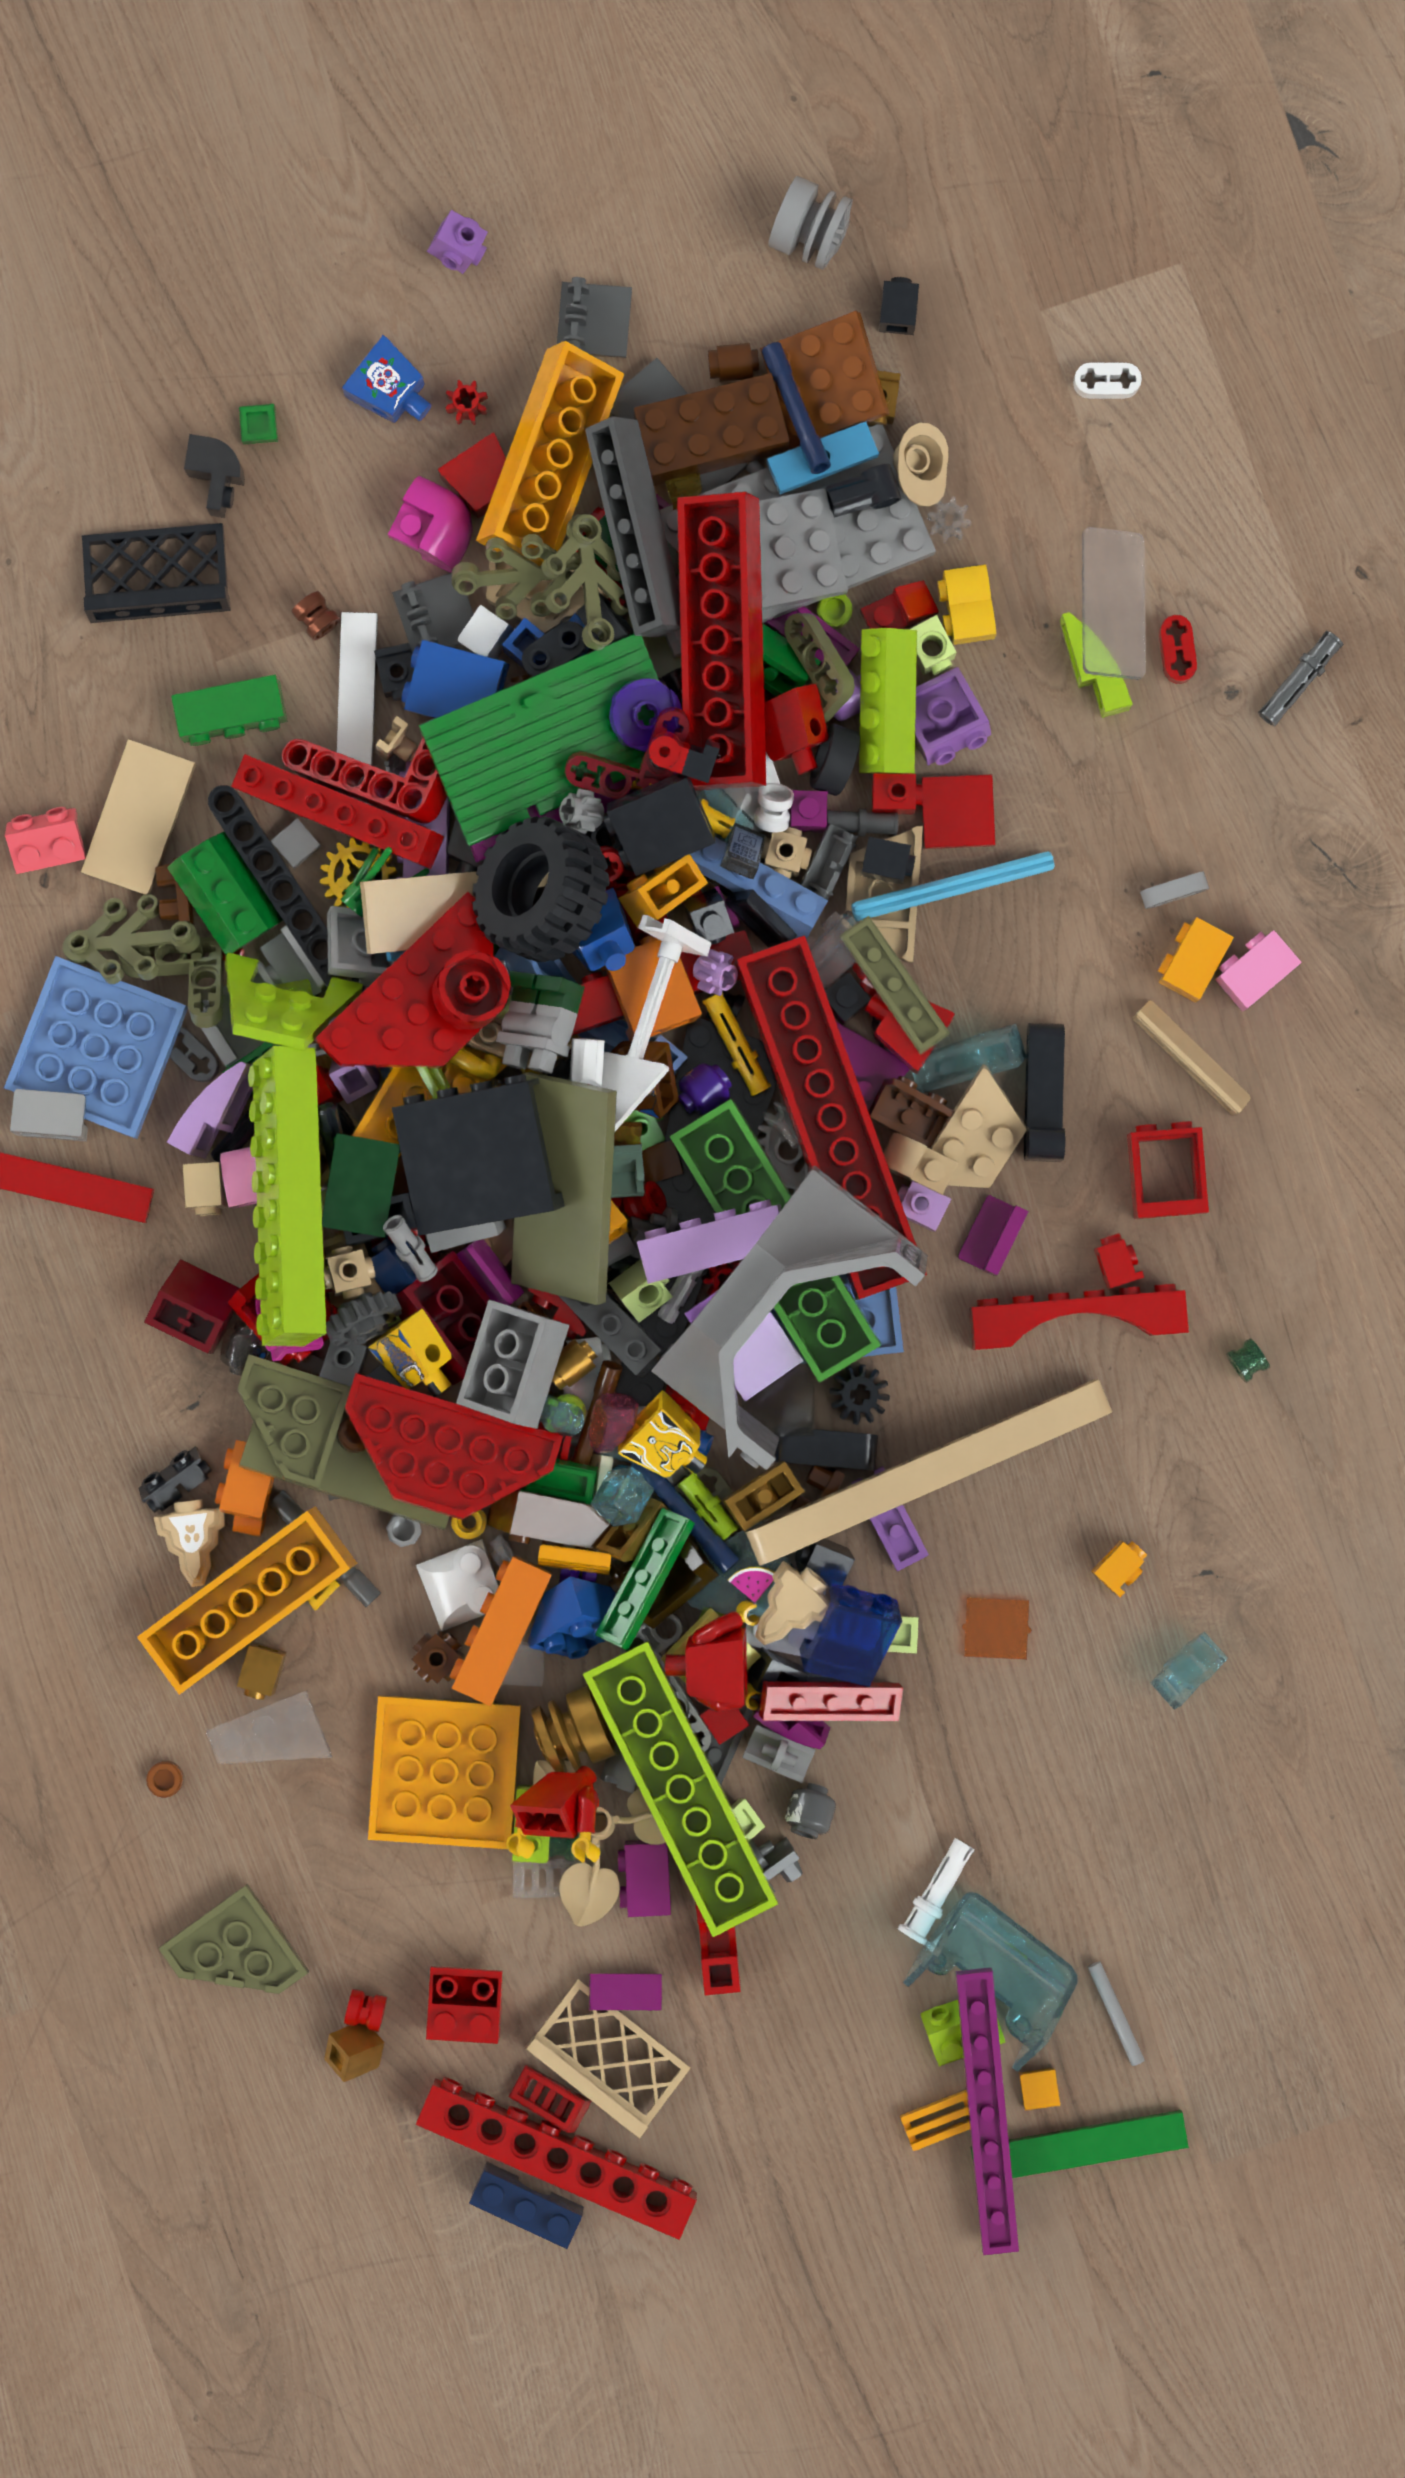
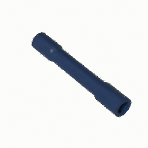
[762,342,831,474]
[630,1462,740,1574]

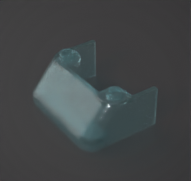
[903,1892,1078,2072]

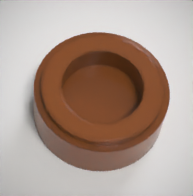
[146,1761,184,1798]

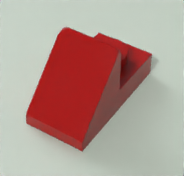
[860,580,939,629]

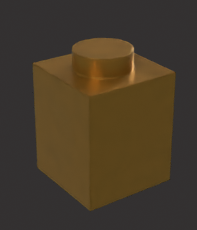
[237,1643,287,1700]

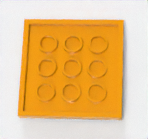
[368,1695,521,1849]

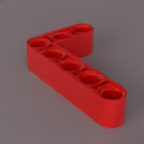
[282,737,447,824]

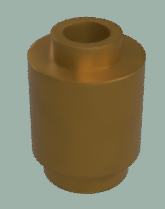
[552,1339,598,1390]

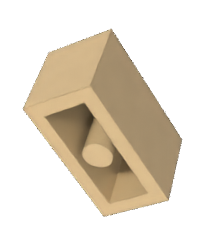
[183,1162,229,1217]

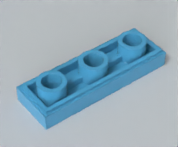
[766,421,879,495]

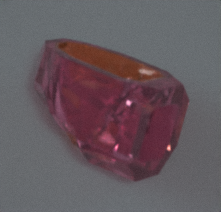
[589,1393,639,1453]

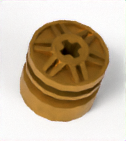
[531,1685,616,1772]

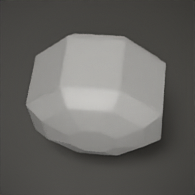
[386,1515,422,1547]

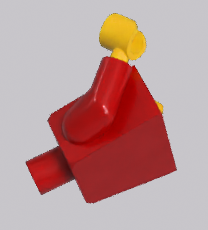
[665,1600,761,1712]
[506,1766,600,1863]

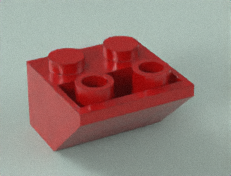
[426,1966,503,2044]

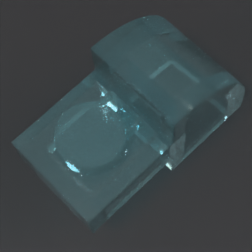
[1151,1632,1228,1710]

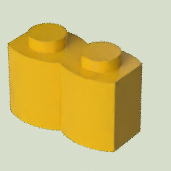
[937,564,996,645]

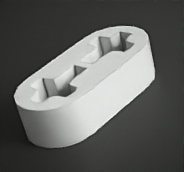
[1073,363,1142,399]

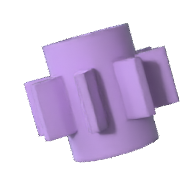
[693,949,738,996]

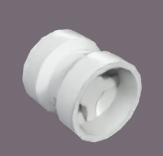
[754,783,794,833]

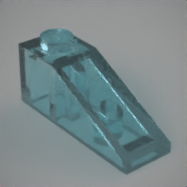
[911,1024,1027,1093]

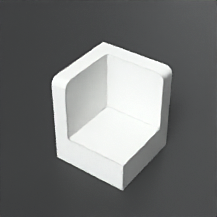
[458,605,515,659]

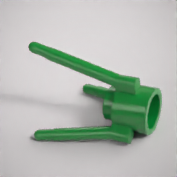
[340,847,430,918]

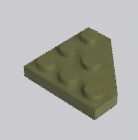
[237,1354,351,1490]
[158,1884,309,1994]

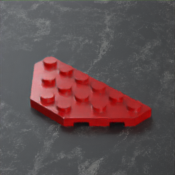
[314,892,493,1069]
[345,1373,563,1520]

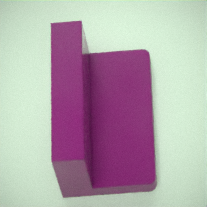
[958,1195,1029,1276]
[456,1239,524,1305]

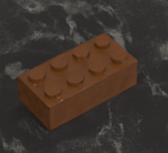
[634,373,789,486]

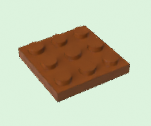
[760,311,890,450]

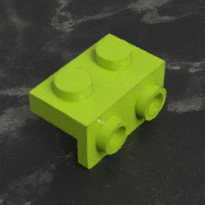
[920,1999,1006,2066]

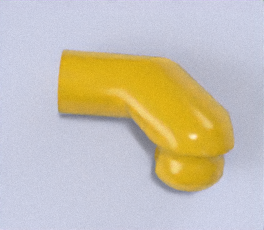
[449,1049,501,1079]

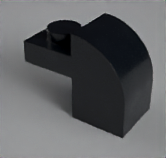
[184,434,245,518]

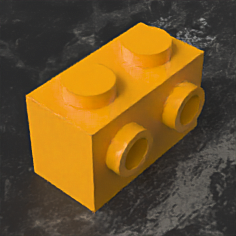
[618,854,708,928]

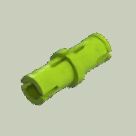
[677,1473,739,1541]

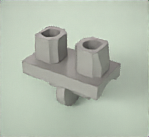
[742,1724,816,1783]

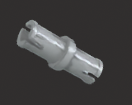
[383,1215,438,1282]

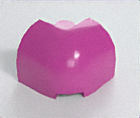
[388,476,473,573]

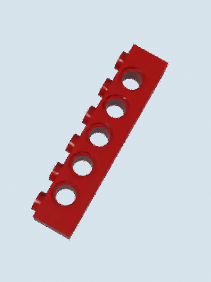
[231,754,445,869]

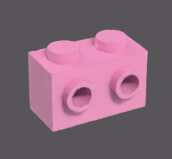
[1215,930,1302,1012]

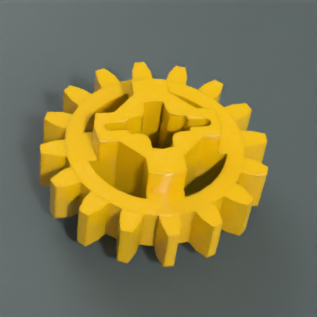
[320,838,397,908]

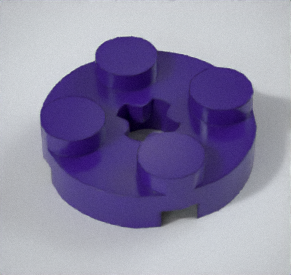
[609,679,682,751]

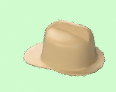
[893,423,948,507]

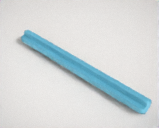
[851,851,1055,921]

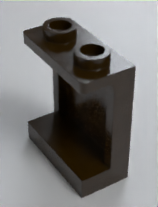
[608,1533,719,1629]

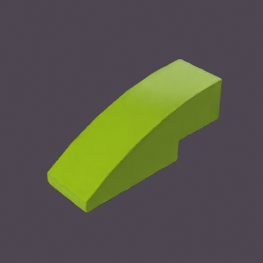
[1060,612,1133,718]

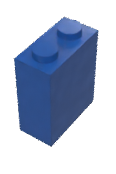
[402,640,510,718]

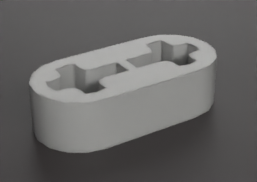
[1140,871,1209,909]

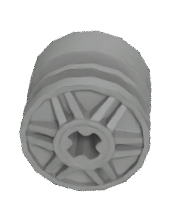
[768,176,853,270]

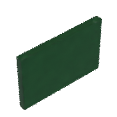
[322,1133,401,1238]

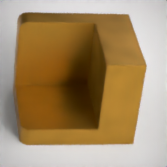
[324,2024,385,2082]

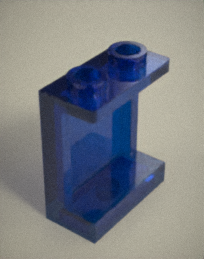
[799,1584,902,1687]

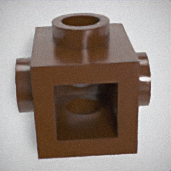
[411,1631,464,1684]

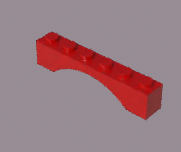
[969,1284,1189,1350]

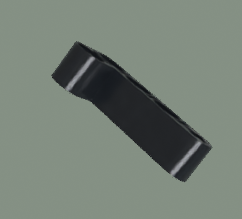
[1024,1023,1066,1162]

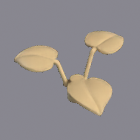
[533,1760,666,1927]

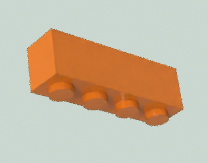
[449,1555,553,1707]

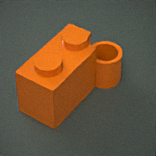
[215,1440,275,1537]

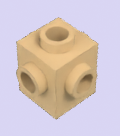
[759,827,812,879]
[324,1246,375,1300]

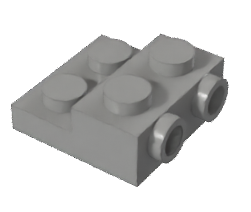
[327,906,395,987]

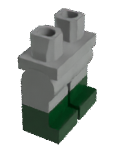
[496,971,585,1074]

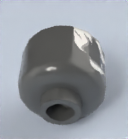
[785,1783,836,1839]

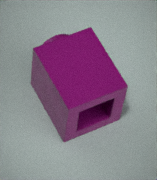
[790,790,828,833]

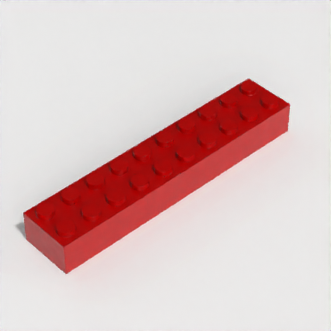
[735,935,927,1300]

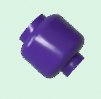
[678,1063,732,1116]

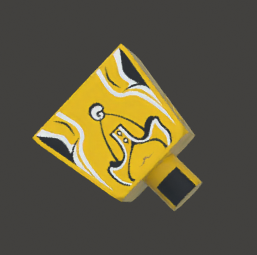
[618,1390,707,1478]

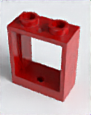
[1127,1121,1209,1219]

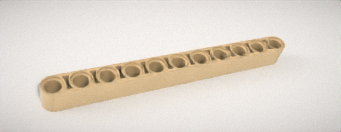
[745,1379,1113,1565]

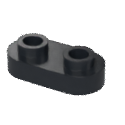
[522,621,587,677]

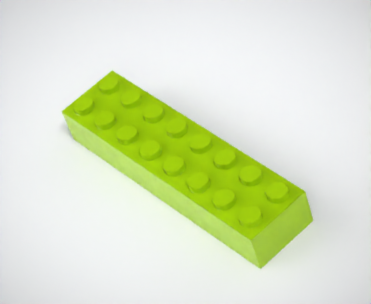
[248,1046,326,1347]
[583,1640,778,1937]

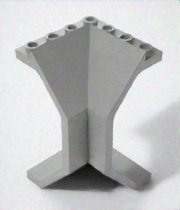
[651,1165,928,1470]

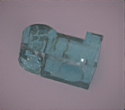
[537,1394,584,1436]

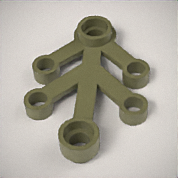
[541,514,629,650]
[452,534,580,620]
[62,894,200,984]

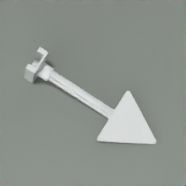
[602,915,712,1131]

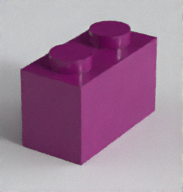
[618,1840,671,1917]

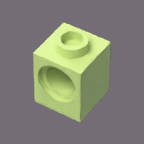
[909,615,957,675]
[609,1259,673,1323]

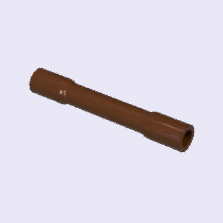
[570,1360,623,1465]

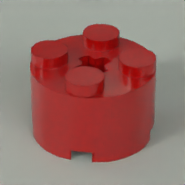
[432,950,511,1030]

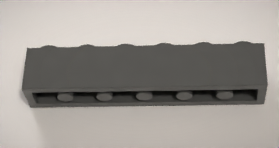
[585,416,680,637]

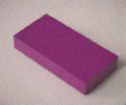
[589,1974,662,2011]

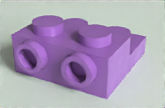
[915,667,991,765]

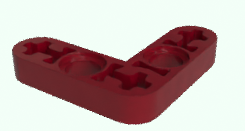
[565,707,689,799]

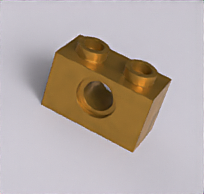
[722,1461,805,1531]

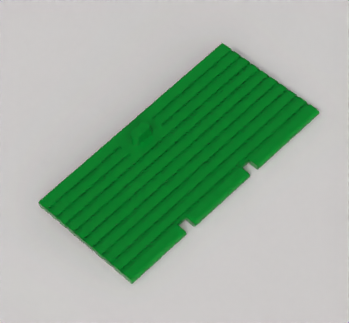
[418,634,659,846]

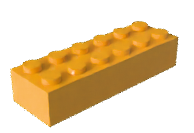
[476,341,624,566]
[137,1506,358,1695]

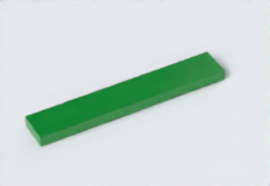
[970,2110,1189,2178]

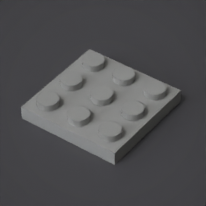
[759,488,848,611]

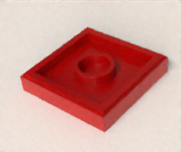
[921,774,995,849]

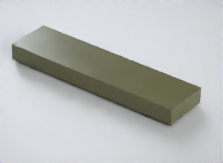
[839,916,950,1055]

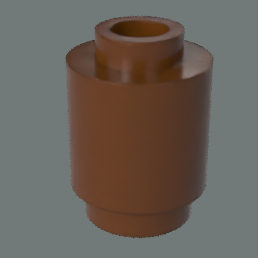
[708,343,759,382]

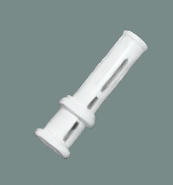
[897,1838,975,1945]

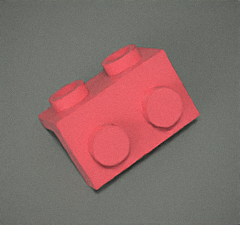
[5,807,86,874]

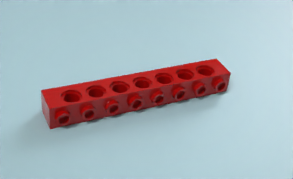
[415,2077,697,2240]

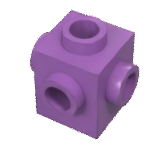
[426,210,488,274]

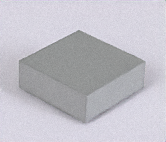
[271,818,321,869]

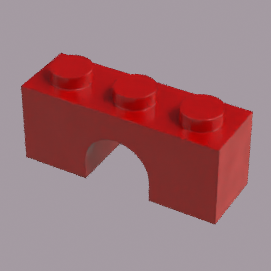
[695,1902,741,1996]

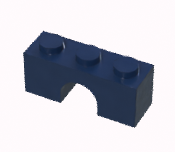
[469,2162,584,2249]

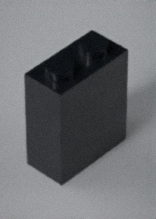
[603,773,715,877]

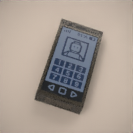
[720,823,767,879]

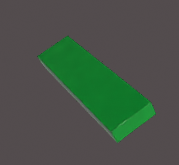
[595,1507,695,1651]

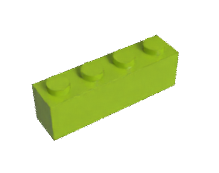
[859,628,917,774]

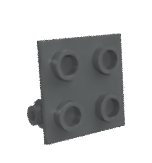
[557,277,632,358]
[392,573,474,654]

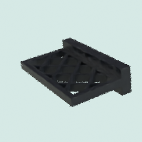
[82,523,231,623]

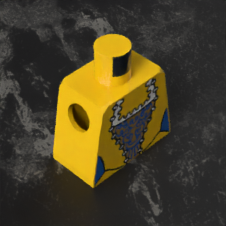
[368,1309,452,1397]

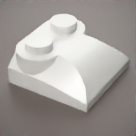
[416,1539,500,1631]

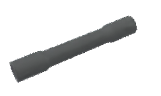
[268,1490,381,1607]

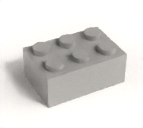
[456,1300,569,1429]

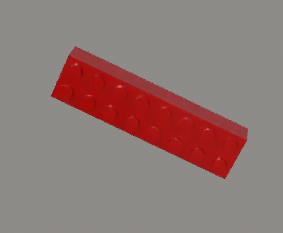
[677,492,767,790]

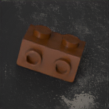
[868,1076,955,1149]

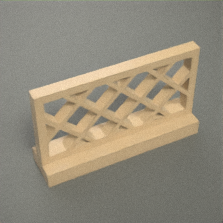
[524,1979,691,2139]

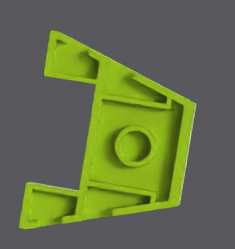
[225,953,363,1051]

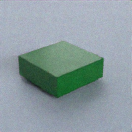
[239,404,278,445]

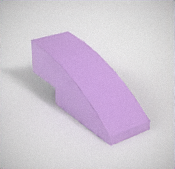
[167,1062,253,1159]

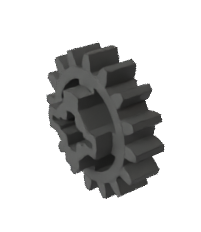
[326,1291,402,1346]

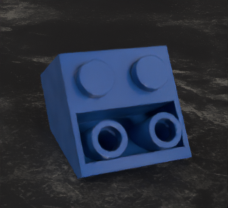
[528,1576,616,1659]

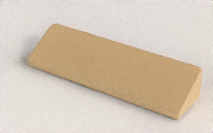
[1132,1000,1251,1116]

